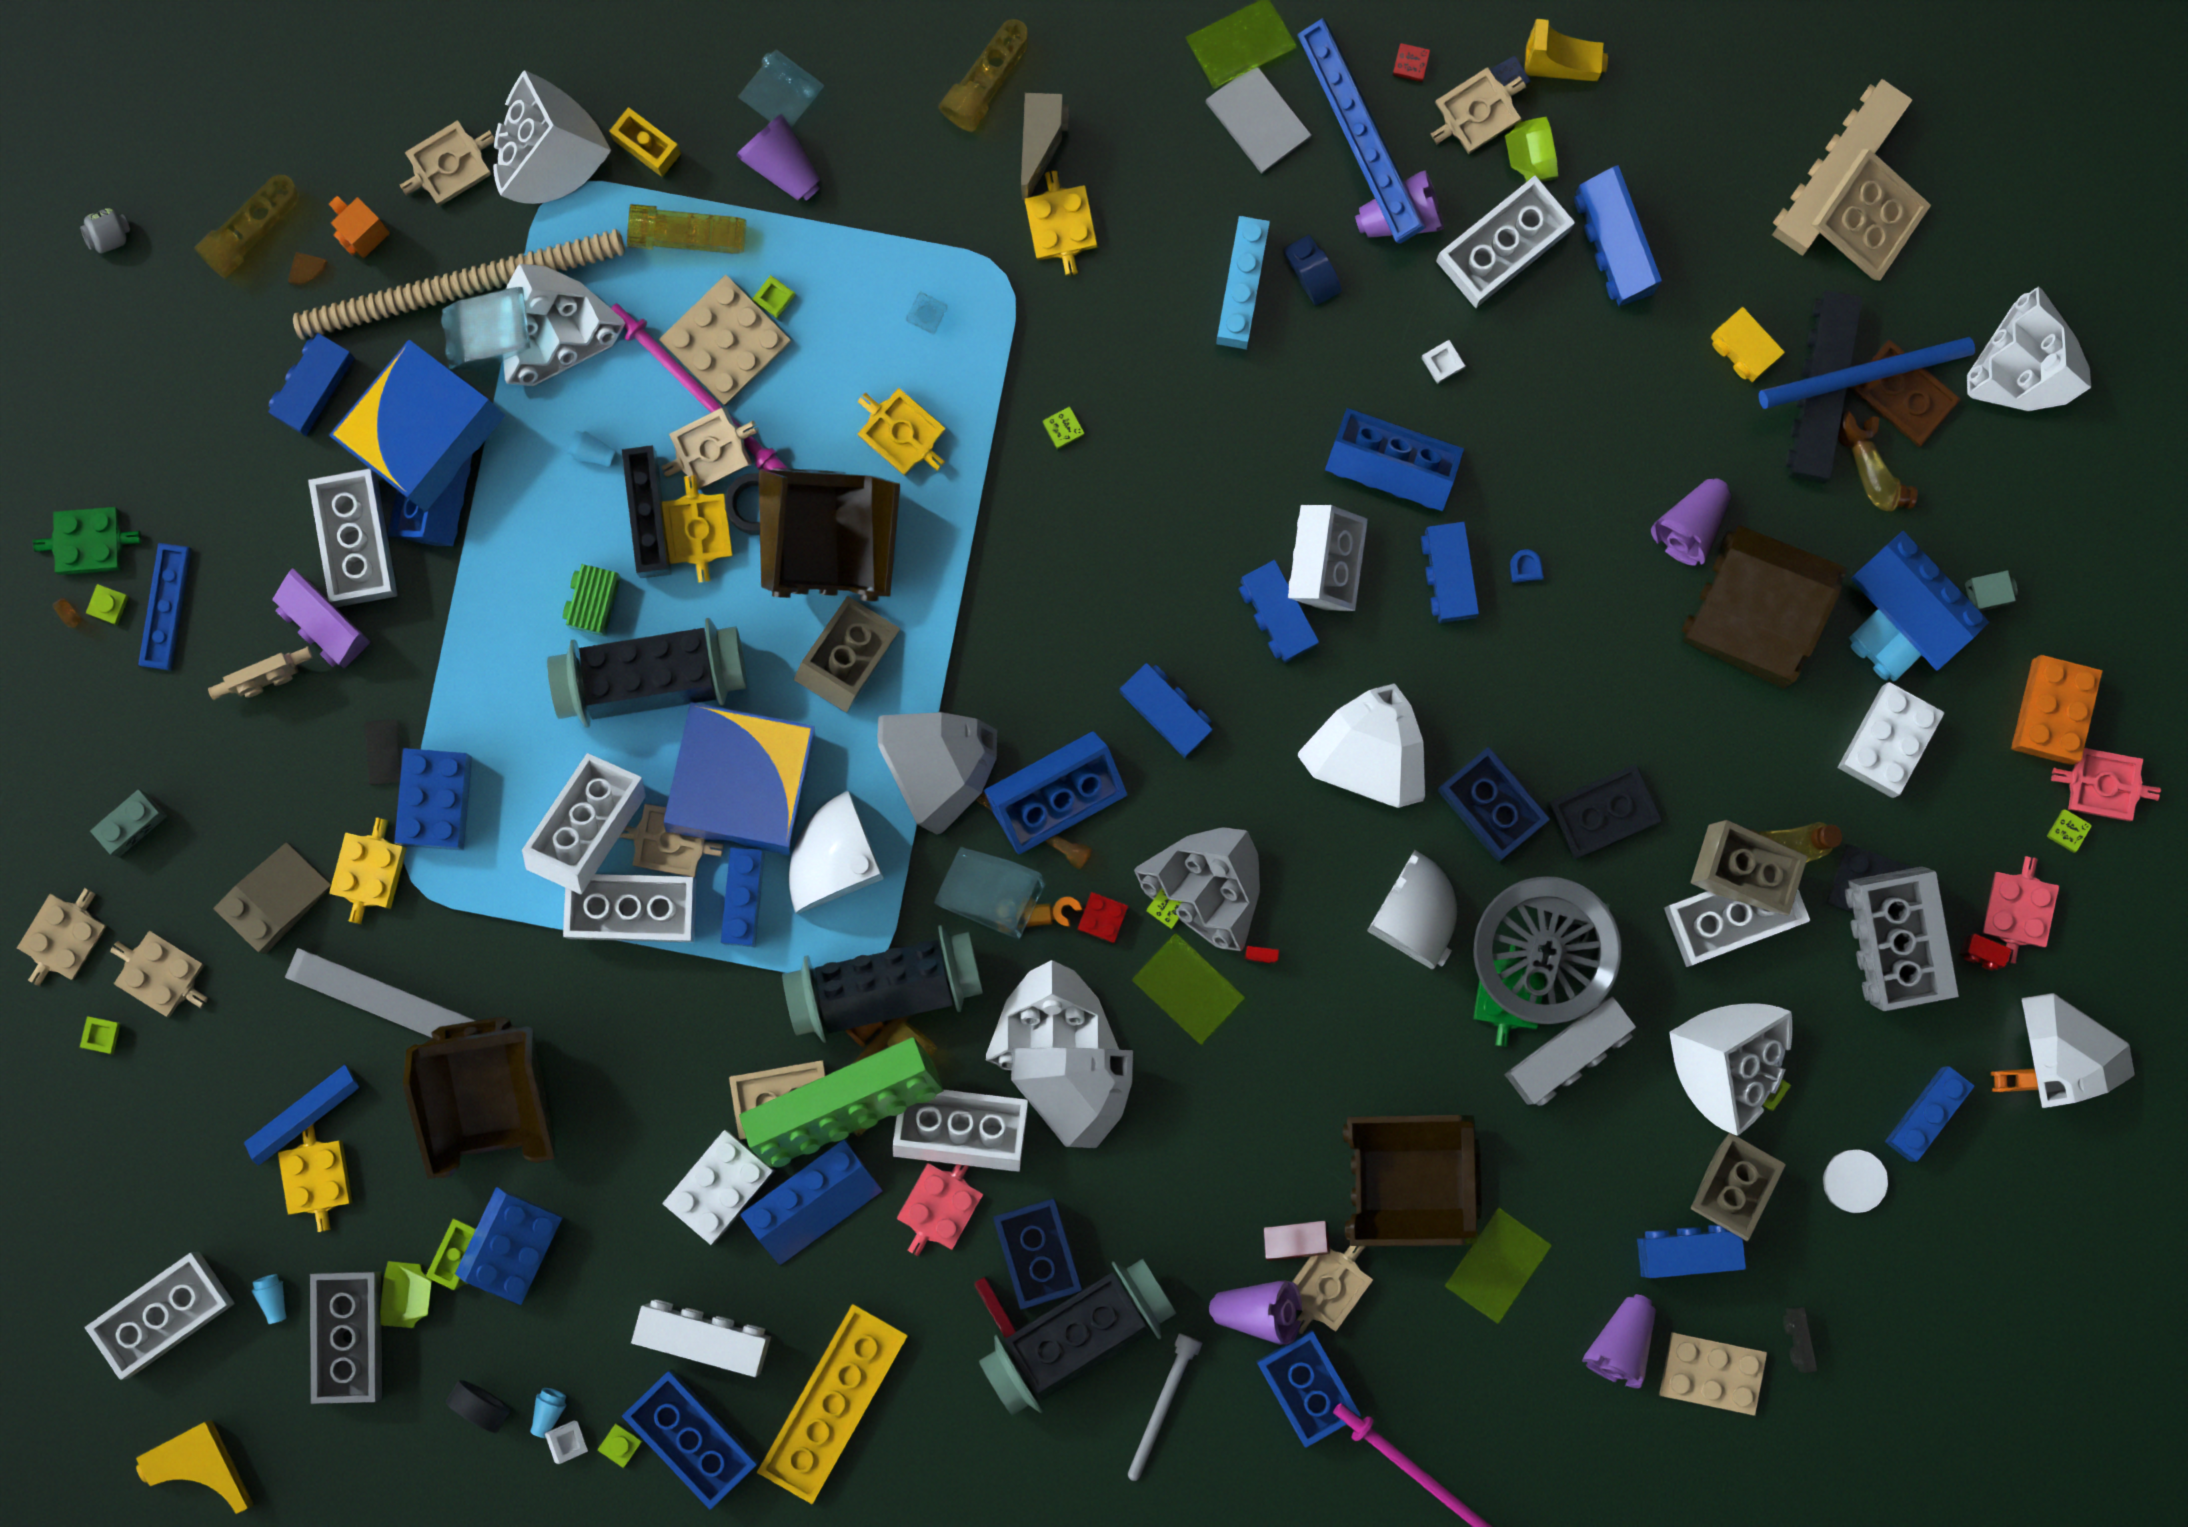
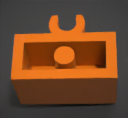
[329,196,390,259]

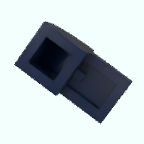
[1282,234,1342,306]

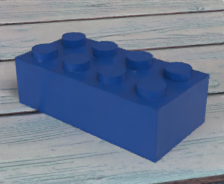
[622,1369,760,1510]

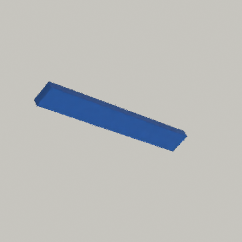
[1297,18,1426,244]

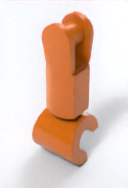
[996,897,1084,929]
[1991,1069,2039,1092]

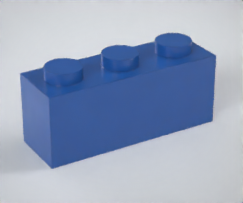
[268,333,355,436]
[1421,522,1479,623]
[1238,560,1319,664]
[1119,663,1213,759]
[721,848,765,947]
[1885,1066,1974,1162]

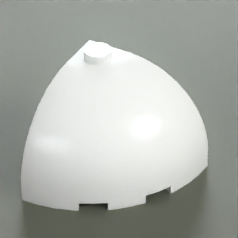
[493,70,611,204]
[789,791,884,914]
[1367,850,1457,969]
[1669,1004,1792,1136]

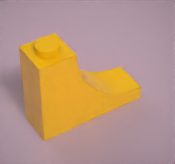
[1524,19,1608,81]
[136,1420,254,1514]

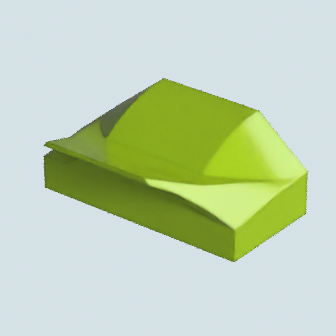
[1505,117,1558,182]
[425,1218,476,1290]
[380,1261,432,1328]

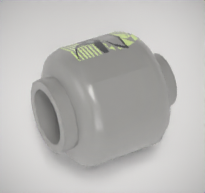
[80,208,130,253]

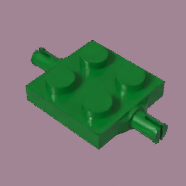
[33,507,142,575]
[1473,940,1545,1047]

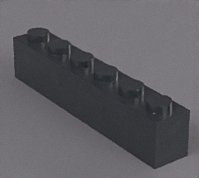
[1785,290,1863,484]

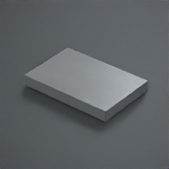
[1206,63,1311,174]

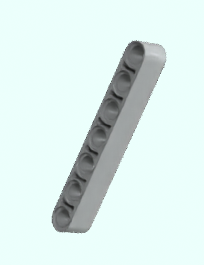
[285,948,476,1038]

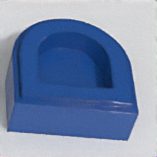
[1510,549,1544,583]

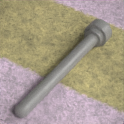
[1128,1333,1203,1481]

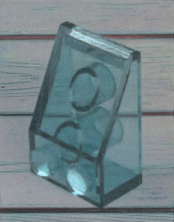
[442,286,530,371]
[934,847,1046,939]

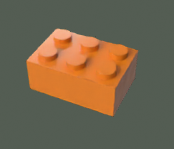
[2011,655,2103,765]

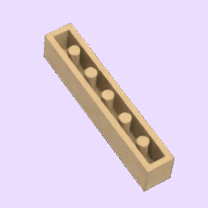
[1772,79,1912,256]

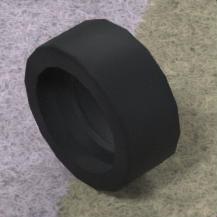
[725,473,760,535]
[446,1380,510,1433]

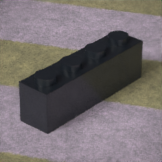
[621,445,672,578]

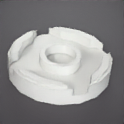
[1823,1150,1888,1213]

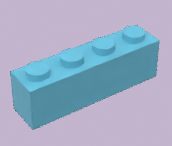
[1216,216,1270,350]

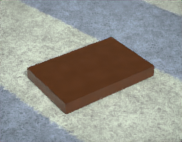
[1848,339,1961,448]

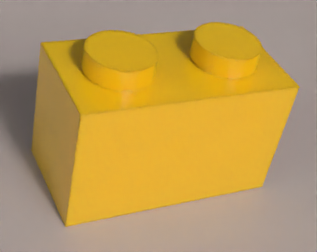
[609,107,681,177]
[1710,307,1785,383]

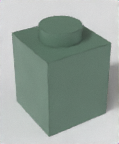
[1965,570,2018,611]

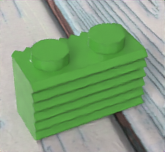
[562,564,621,637]

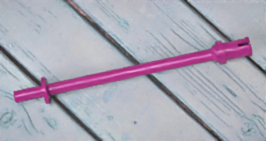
[610,303,788,470]
[1333,1403,1492,1527]

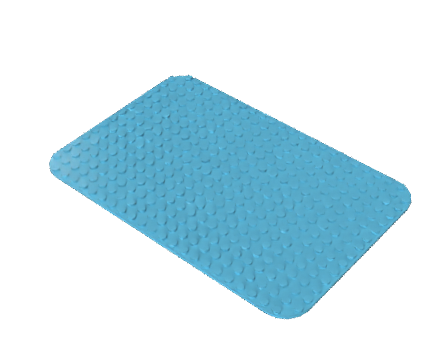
[403,181,1016,979]

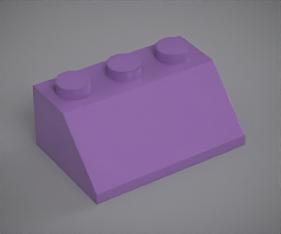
[272,568,371,669]

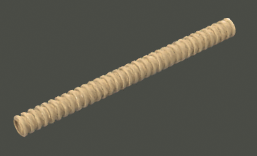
[293,229,625,340]

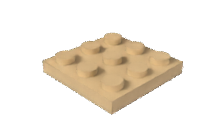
[1811,149,1931,281]
[659,274,792,406]

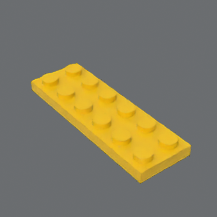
[757,1304,908,1504]

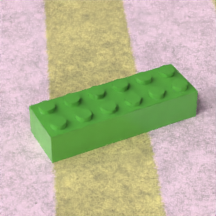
[739,1037,944,1168]

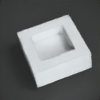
[1422,340,1465,384]
[545,1421,588,1464]

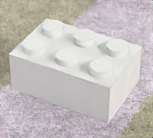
[1288,505,1368,611]
[1837,682,1945,798]
[662,1130,776,1245]

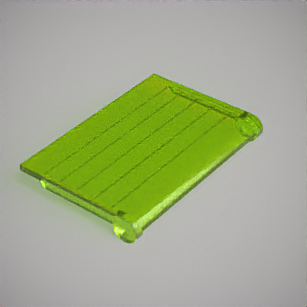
[1185,0,1296,89]
[1132,933,1245,1045]
[1445,1208,1552,1324]

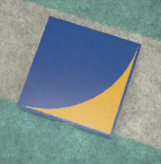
[329,340,506,512]
[663,702,815,856]

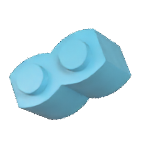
[1849,609,1921,682]

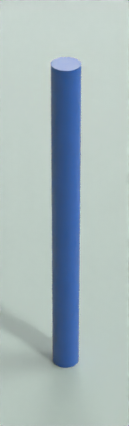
[1759,337,1975,409]

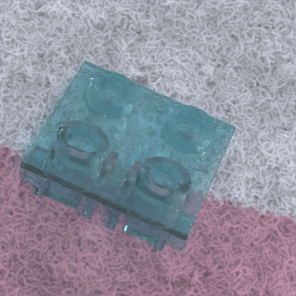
[738,49,824,128]

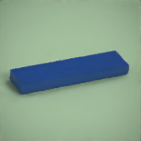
[138,543,192,671]
[244,1065,359,1165]

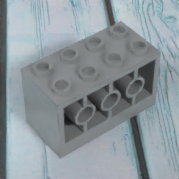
[1845,866,1959,1011]

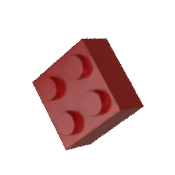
[1078,892,1128,943]
[1959,934,2012,971]

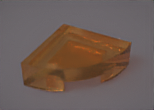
[288,252,328,285]
[53,597,82,628]

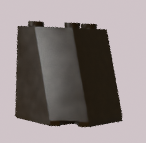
[759,468,900,601]
[1681,525,1847,689]
[403,1016,555,1179]
[1343,1115,1482,1246]

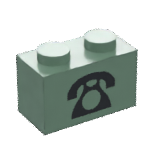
[90,789,167,857]

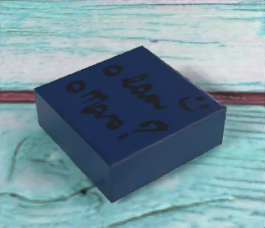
[1490,55,1531,86]

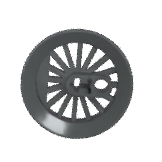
[1473,877,1621,1024]

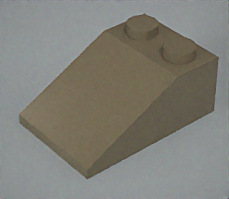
[1021,93,1069,200]
[793,596,900,713]
[1691,820,1808,916]
[213,842,331,954]
[1691,1133,1786,1241]

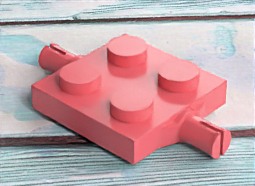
[2051,748,2161,822]
[1982,856,2059,964]
[897,1163,983,1257]

